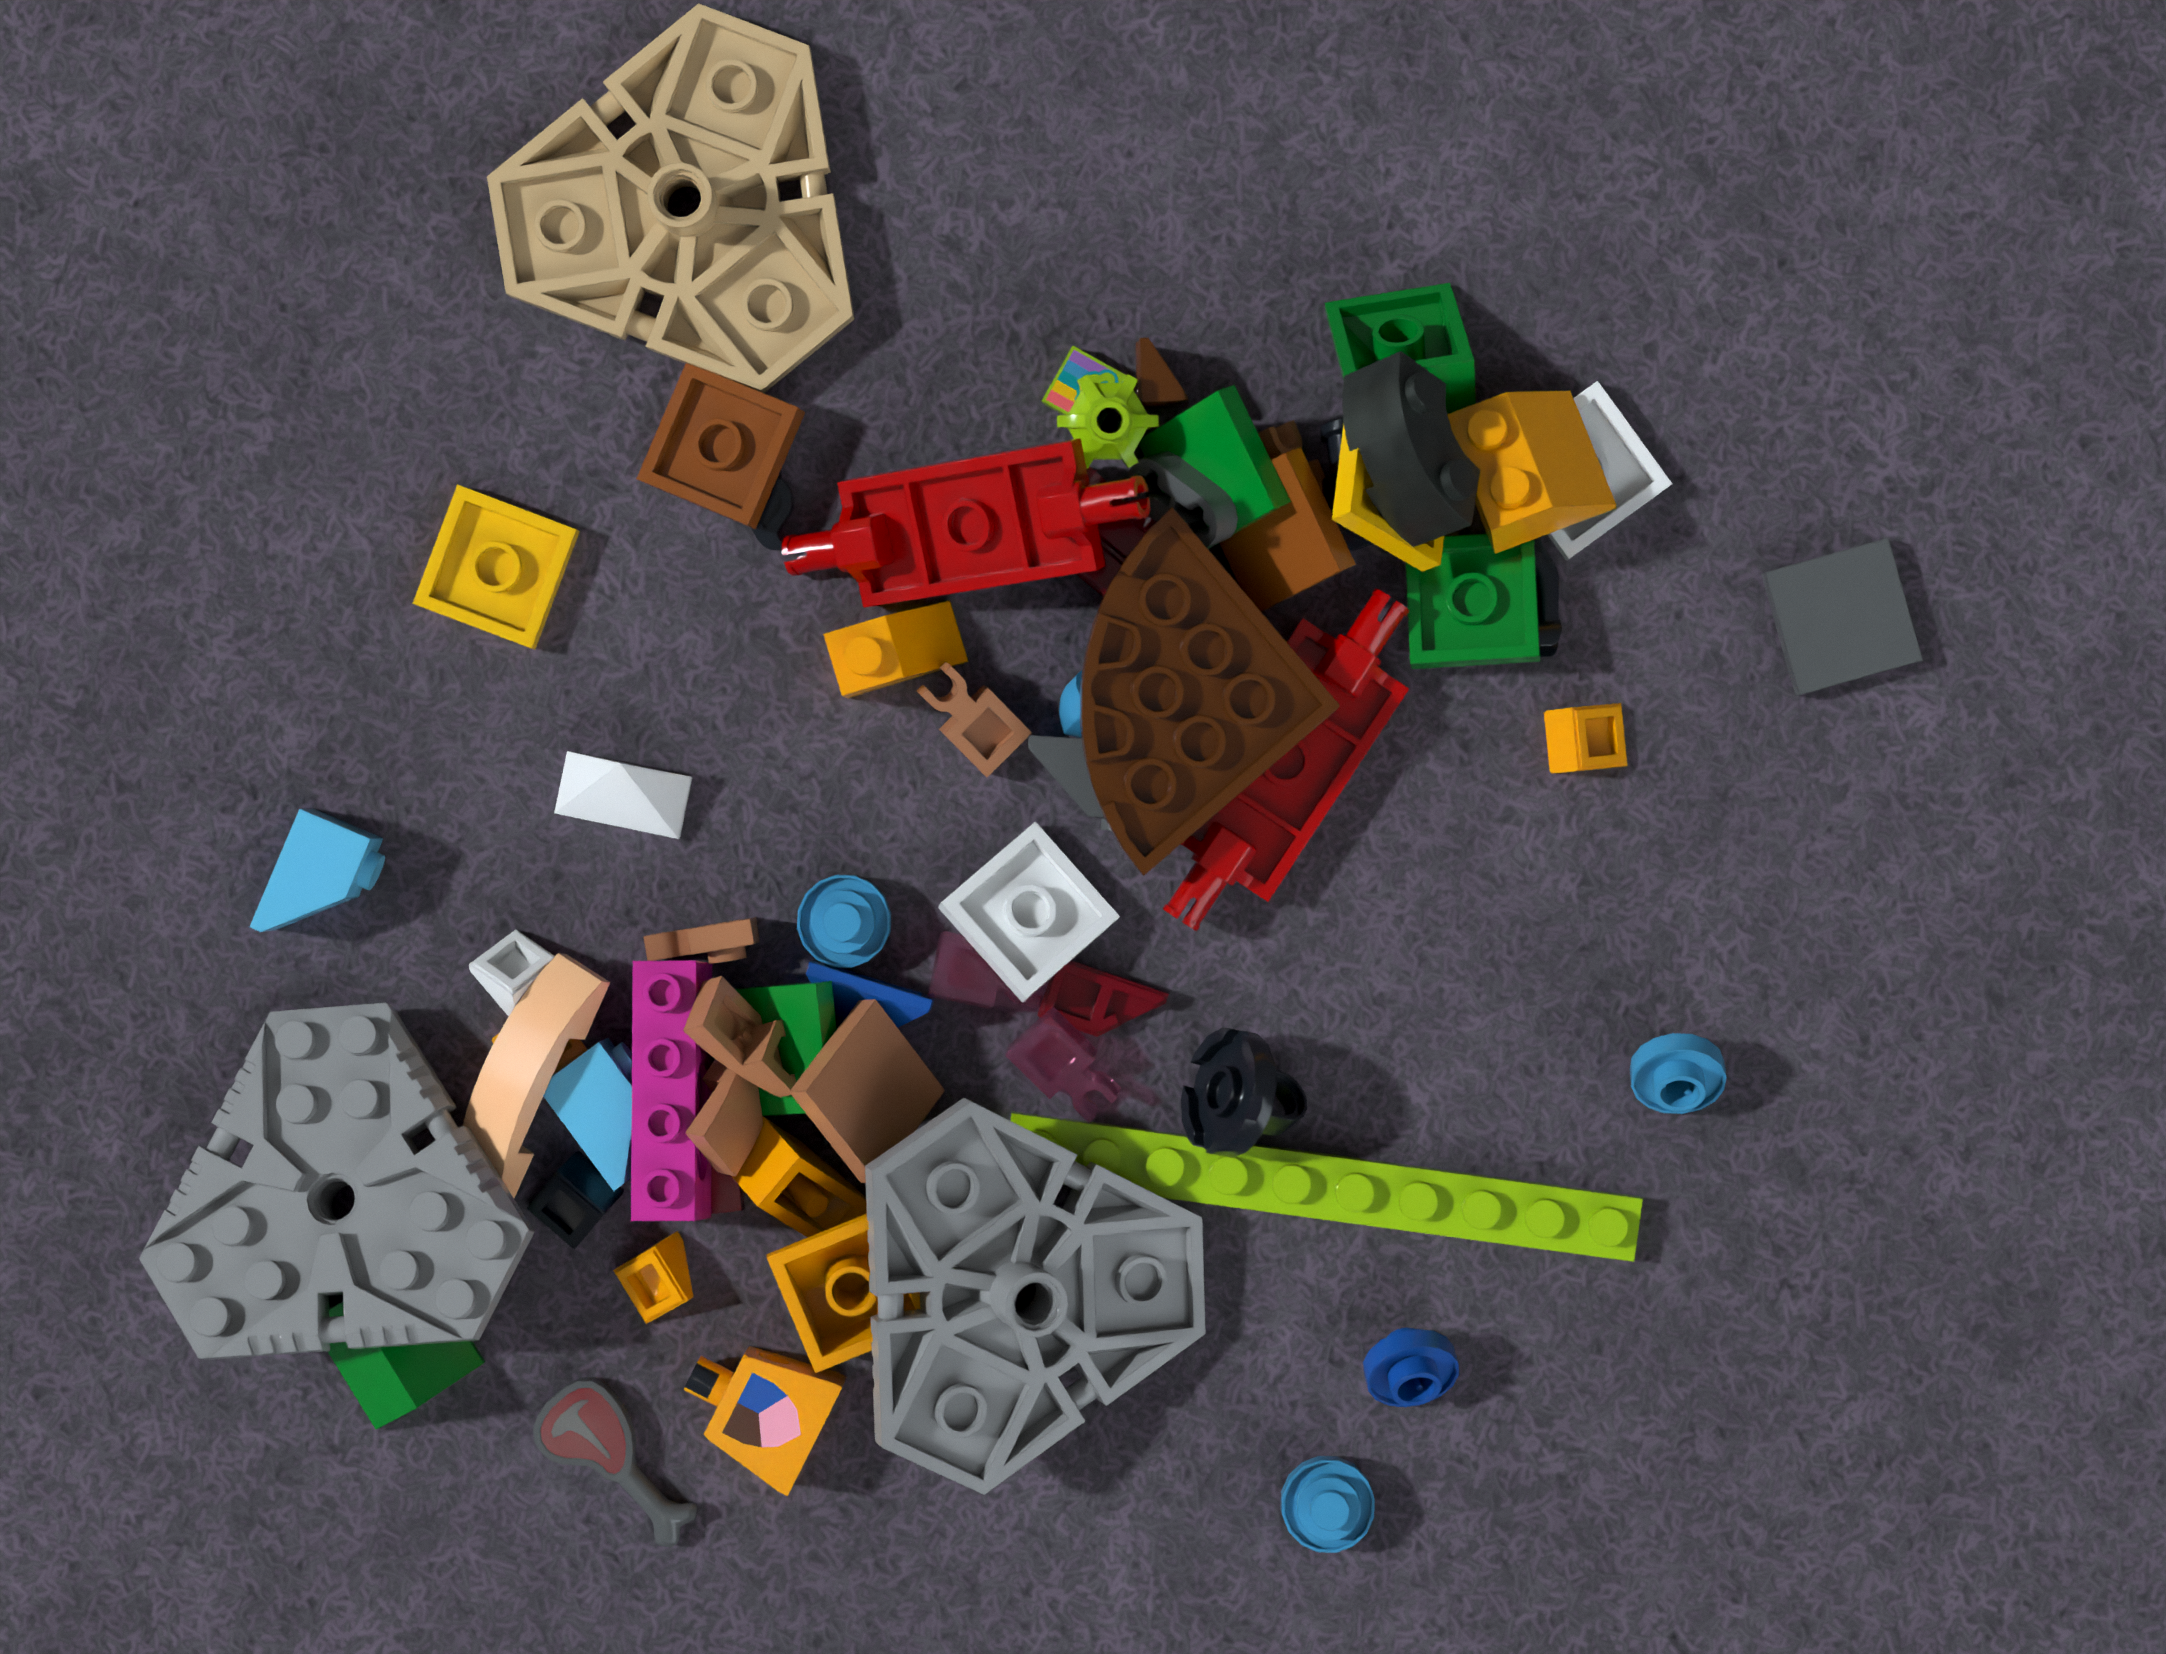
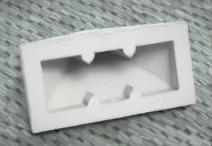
[554,751,692,839]

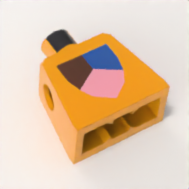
[684,1346,847,1496]

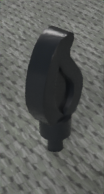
[751,471,794,551]

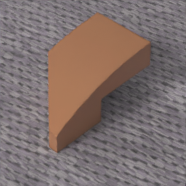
[683,976,796,1097]
[685,1059,763,1176]

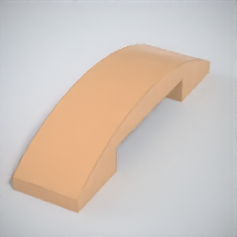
[463,953,610,1198]

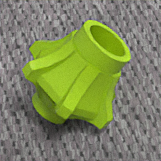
[1057,374,1158,468]

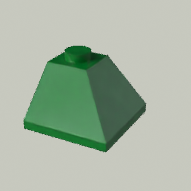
[1325,283,1476,414]

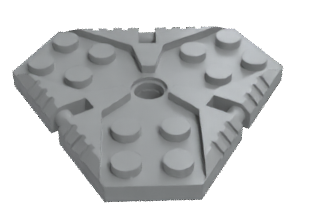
[139,1003,535,1360]
[865,1098,1206,1495]

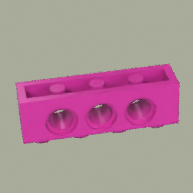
[631,960,712,1221]

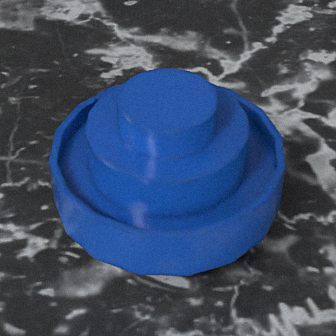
[1363,1328,1459,1407]

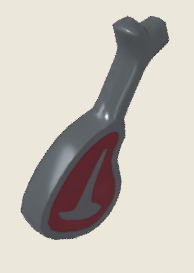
[533,1377,698,1547]

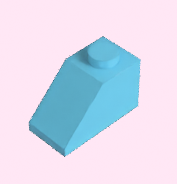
[250,809,385,932]
[543,1038,632,1191]

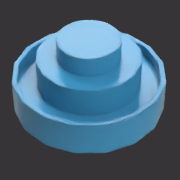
[797,874,891,968]
[1630,1033,1726,1114]
[1281,1456,1375,1553]

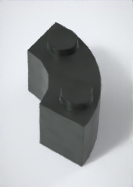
[1342,351,1480,547]

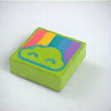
[1042,346,1126,428]

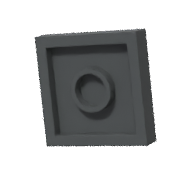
[1761,538,1923,696]

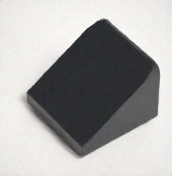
[527,1151,624,1250]

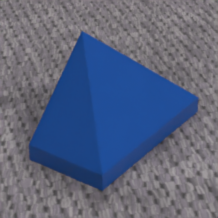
[806,960,935,1028]

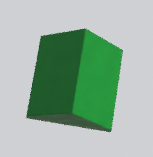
[327,1301,485,1430]

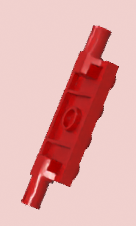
[782,438,1150,608]
[1163,588,1409,932]

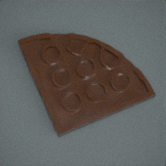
[1080,507,1340,876]

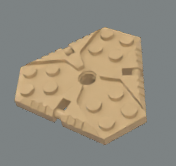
[487,3,855,393]

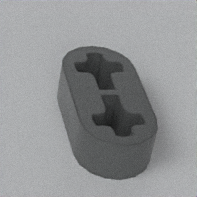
[1128,451,1238,548]

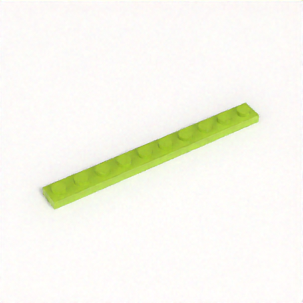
[1010,1111,1643,1262]

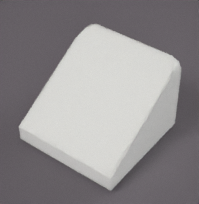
[469,929,555,1016]

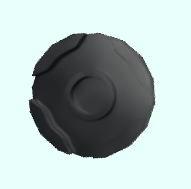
[1181,1027,1307,1158]

